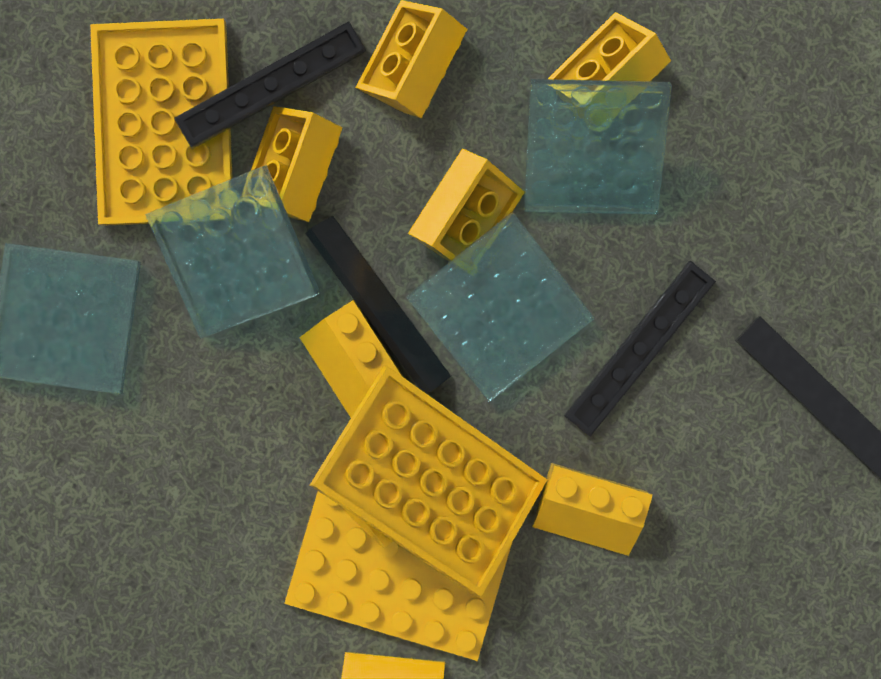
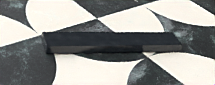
[174,21,366,149]
[305,216,451,394]
[563,261,716,437]
[735,316,881,479]

